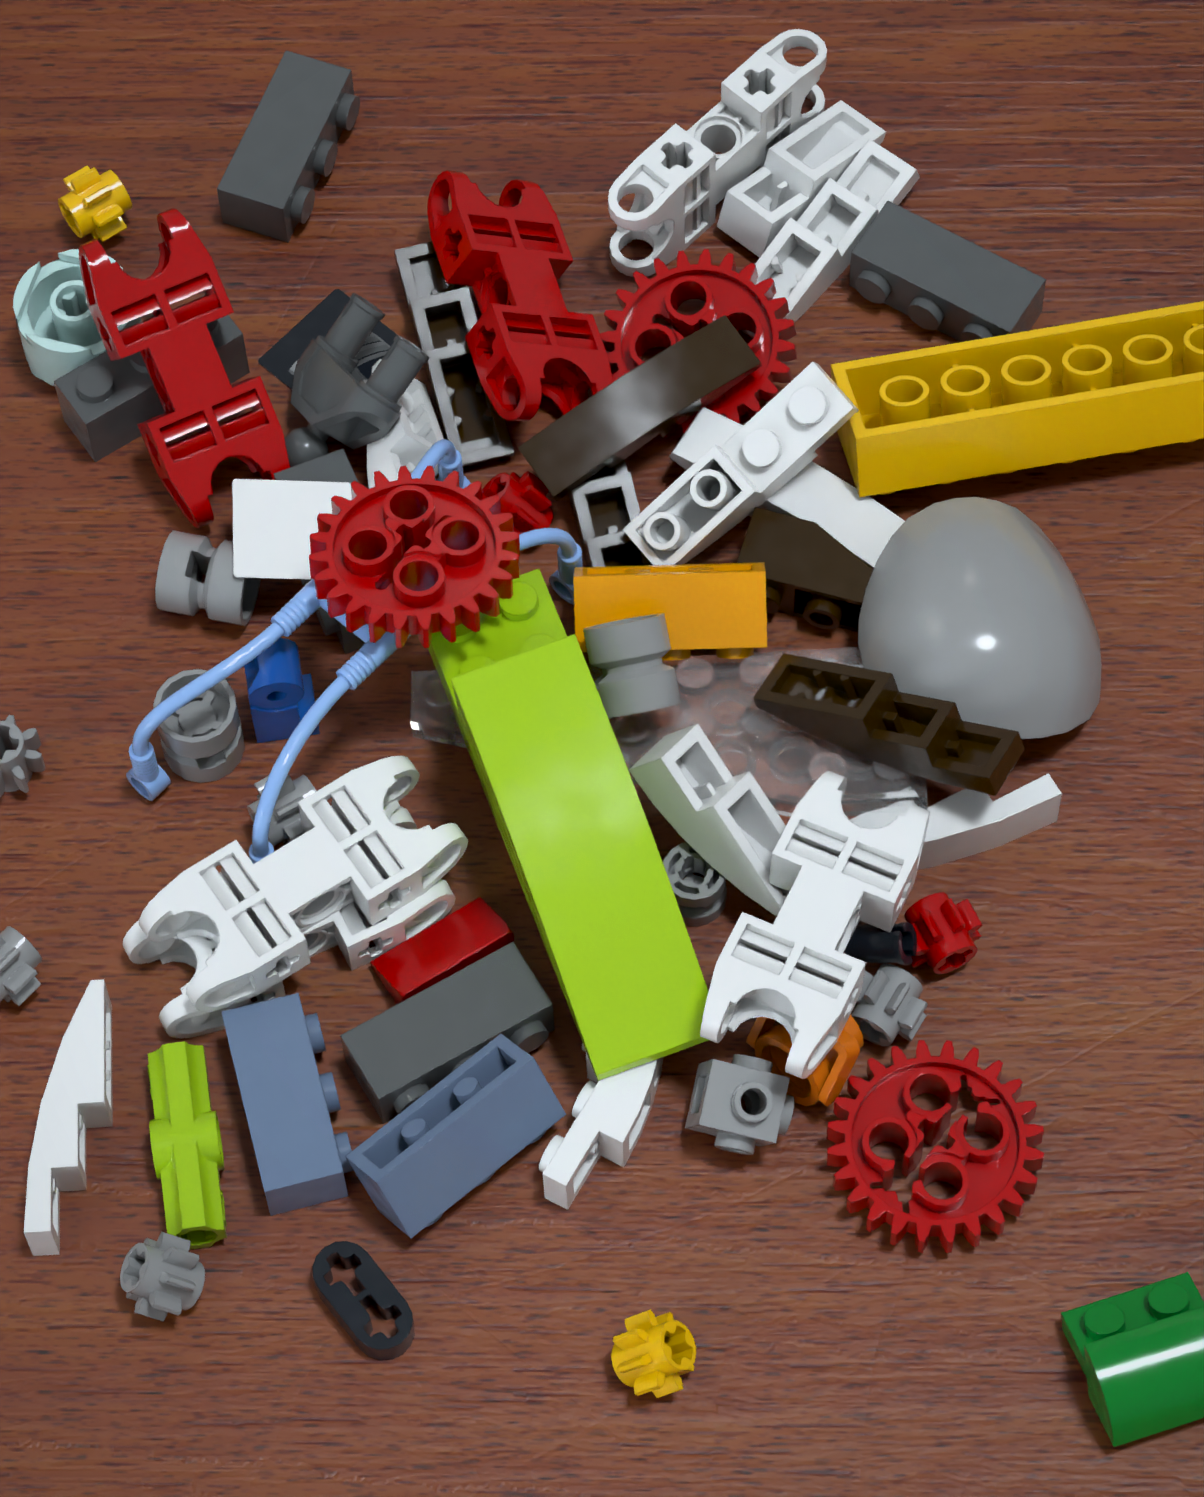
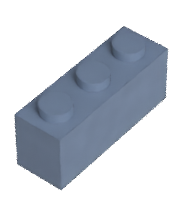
[221,993,354,1216]
[345,1034,566,1238]

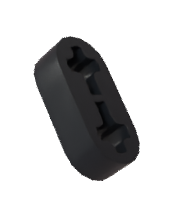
[312,1241,415,1361]

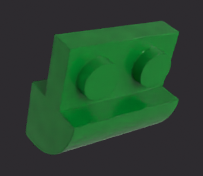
[1061,1272,1204,1447]

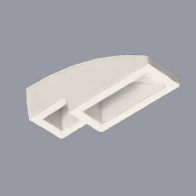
[717,100,886,258]
[629,723,789,916]

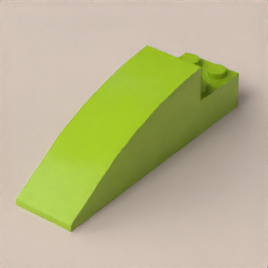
[428,569,709,1081]

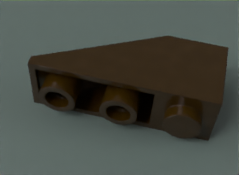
[737,507,873,632]

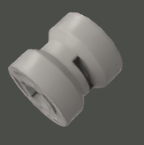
[663,842,727,927]

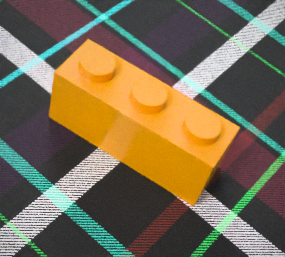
[573,562,767,660]

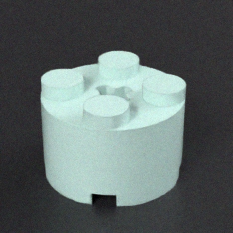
[13,249,142,387]

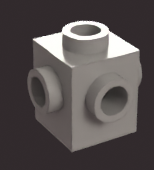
[685,1054,794,1155]

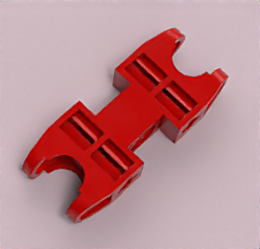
[427,170,613,422]
[79,208,290,528]

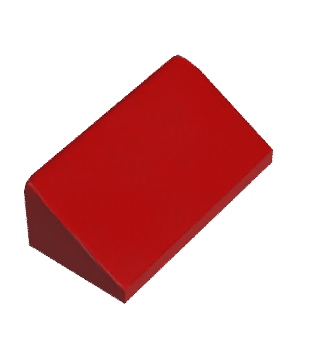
[370,897,514,1004]

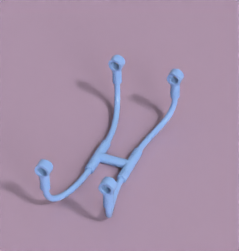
[126,439,583,864]

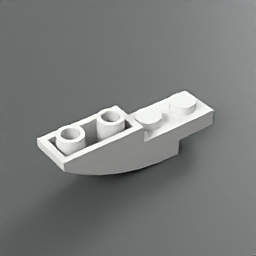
[622,362,859,565]
[539,1043,663,1210]

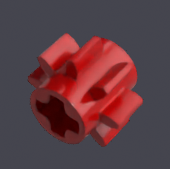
[482,471,553,534]
[904,892,983,974]

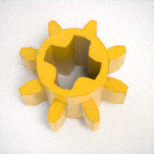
[58,165,132,242]
[611,1309,696,1398]

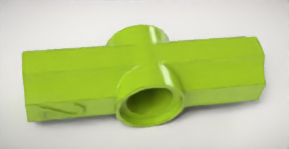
[147,1041,227,1250]

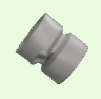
[155,530,261,626]
[583,613,681,718]
[153,669,245,783]

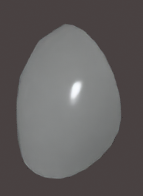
[858,497,1102,739]

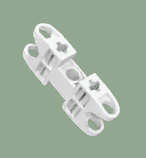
[608,29,827,277]
[139,755,468,1012]
[700,771,930,1079]
[123,807,456,1038]

